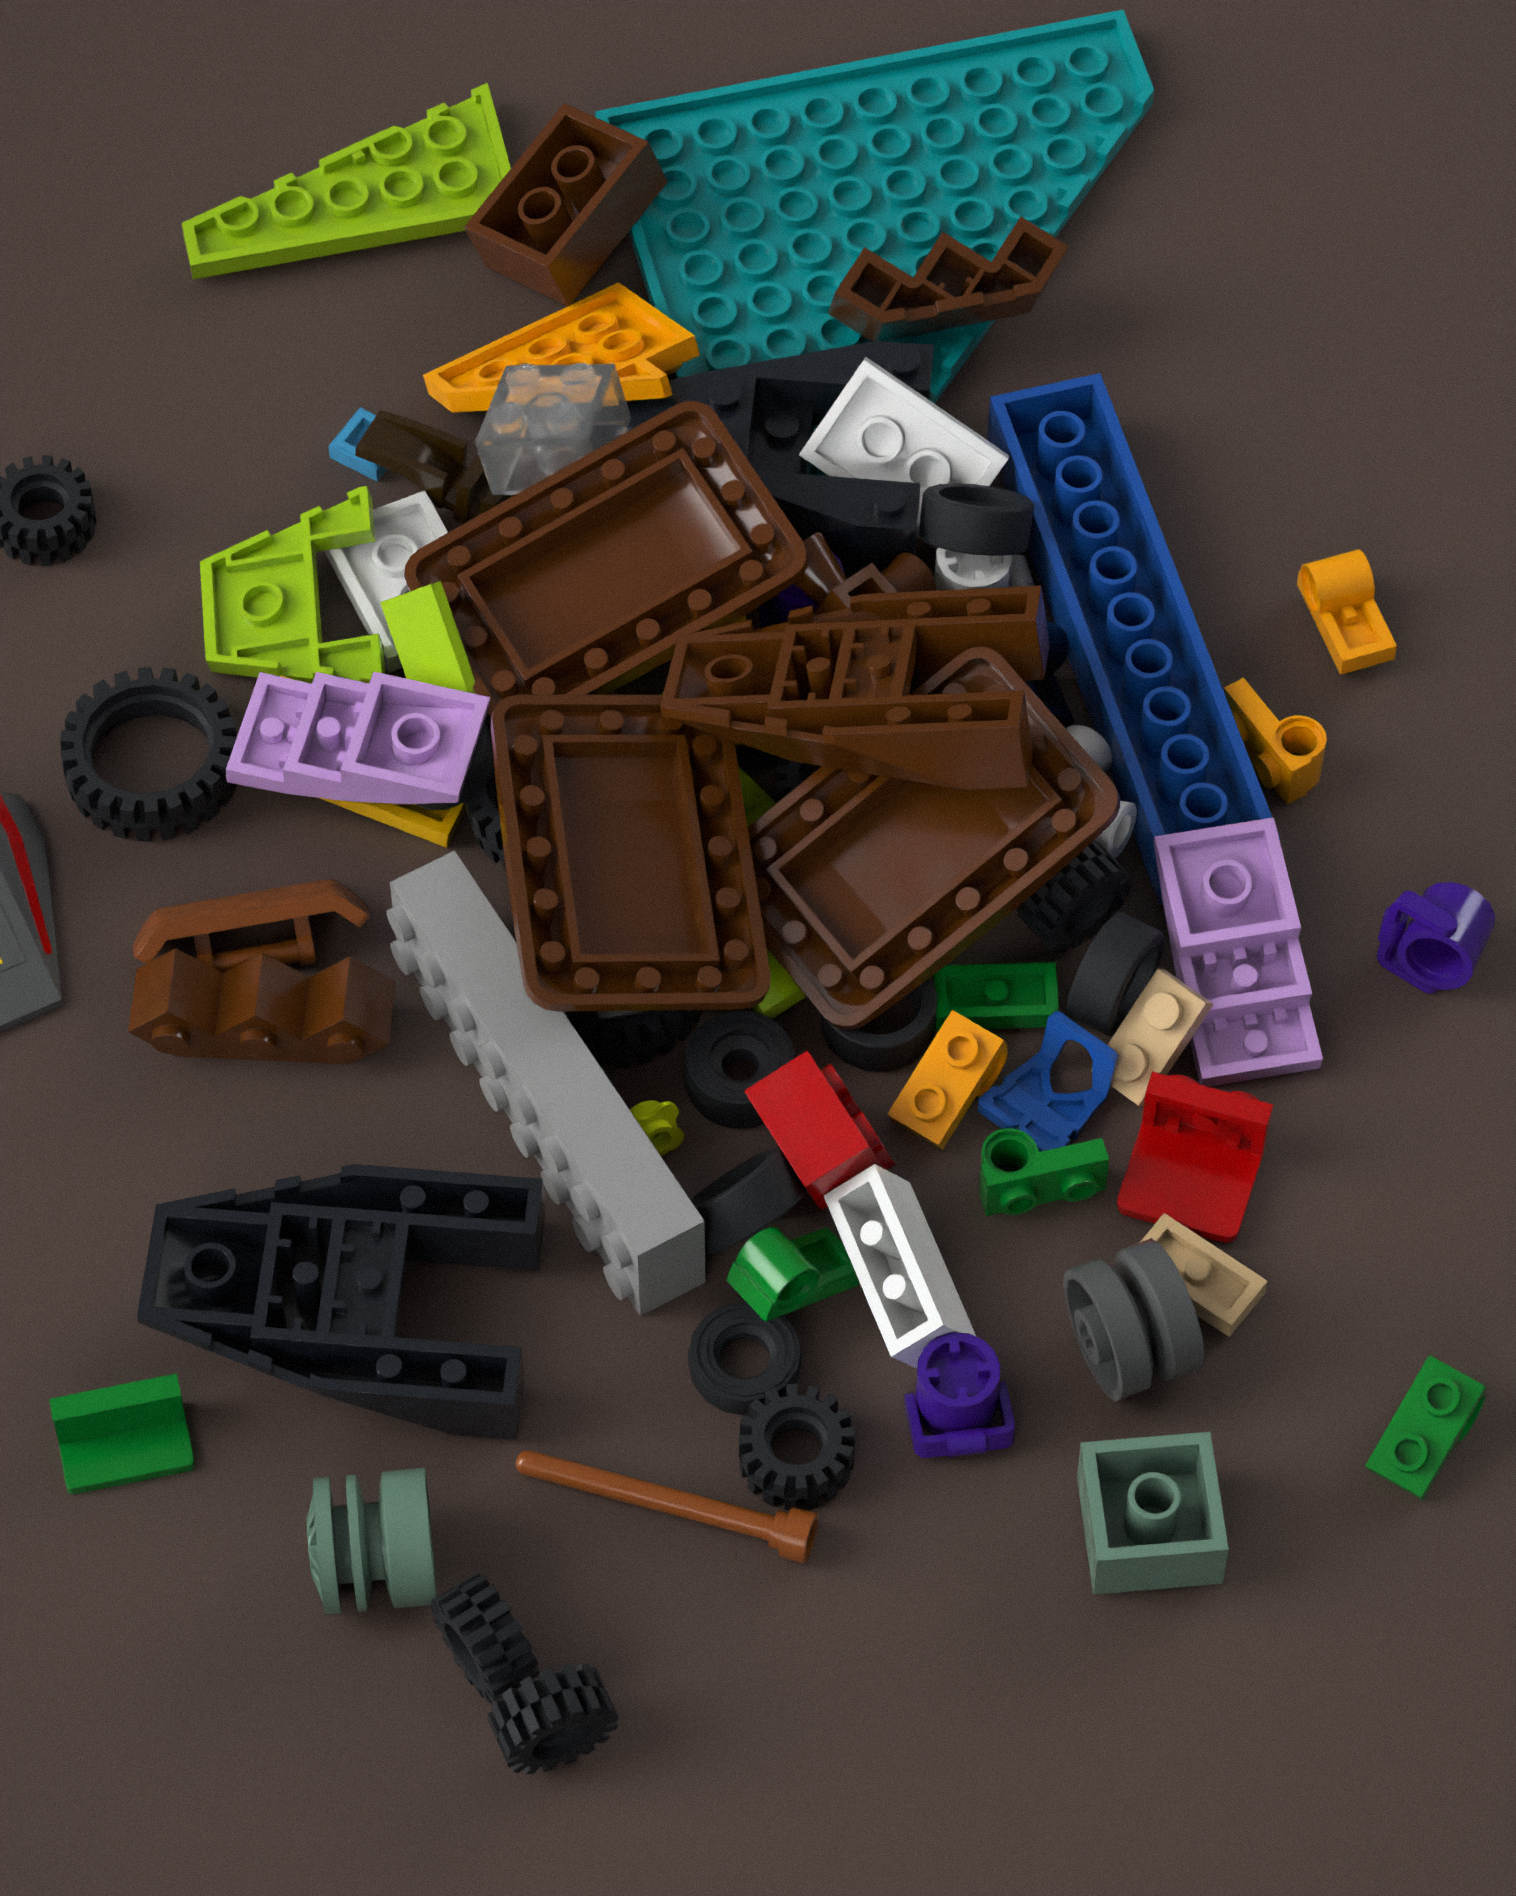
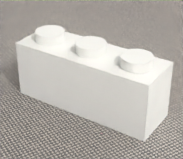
[824,1164,976,1368]

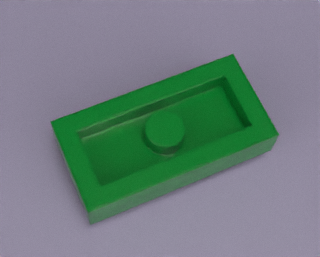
[933,962,1059,1031]

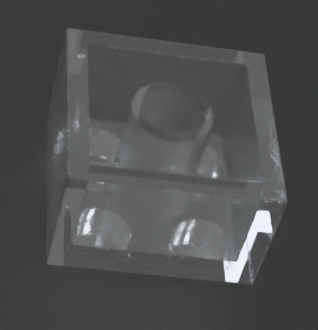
[475,363,631,495]

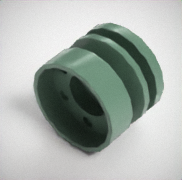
[306,1468,437,1615]

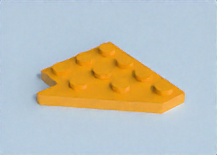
[423,282,700,413]

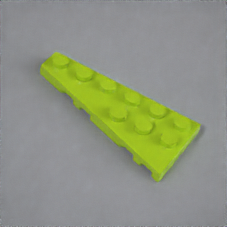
[182,82,511,280]

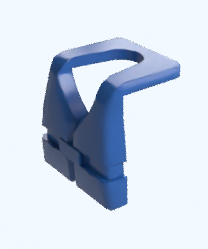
[977,1011,1119,1152]

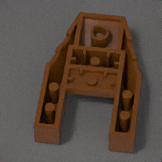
[660,586,1050,791]

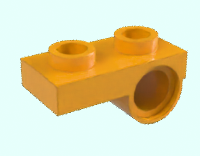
[1297,549,1397,675]
[1224,677,1327,805]
[887,1010,1008,1150]

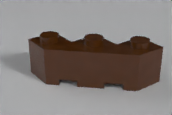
[827,217,1069,341]
[128,948,396,1065]

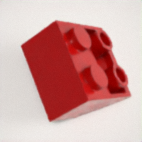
[744,1050,896,1210]

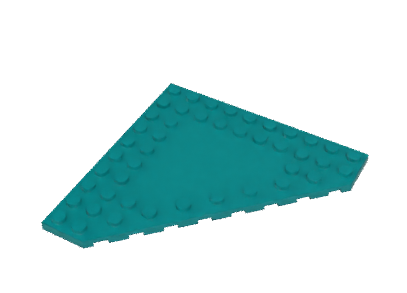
[595,10,1154,476]

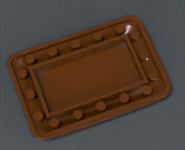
[404,401,808,718]
[748,646,1120,1030]
[491,694,771,1012]

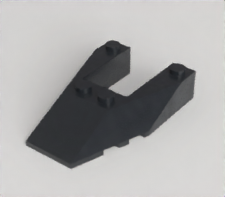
[576,341,934,570]
[137,1164,545,1440]

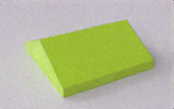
[380,581,476,694]

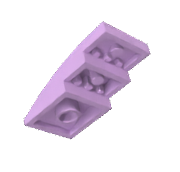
[226,671,490,804]
[1153,817,1323,1087]

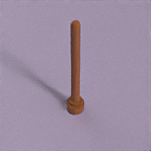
[515,1450,819,1564]

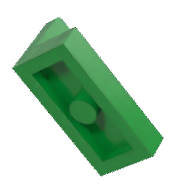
[49,1373,195,1495]

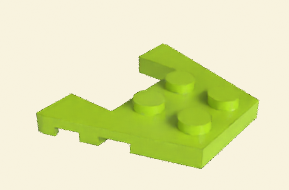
[200,486,386,684]

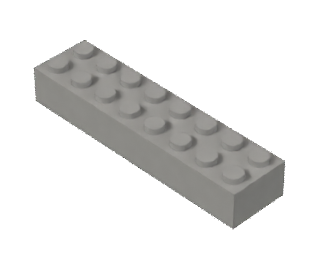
[386,850,706,1316]

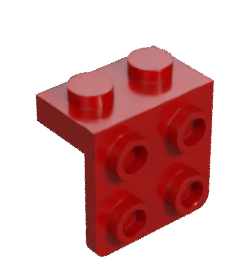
[1117,1071,1273,1243]

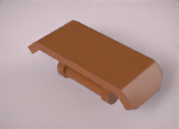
[132,879,371,973]

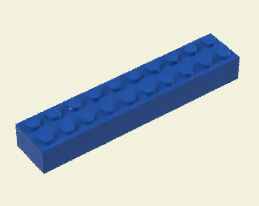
[987,373,1280,904]

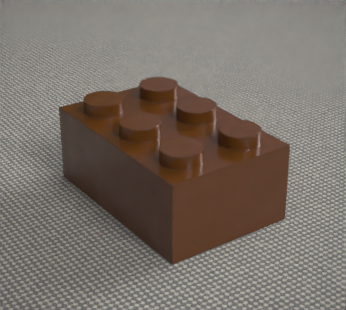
[464,103,668,307]

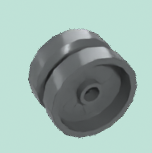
[1063,1238,1205,1402]

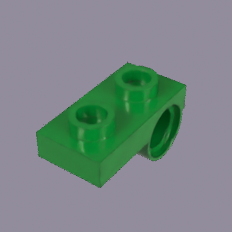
[979,1128,1109,1216]
[726,1226,860,1322]
[1365,1355,1487,1501]

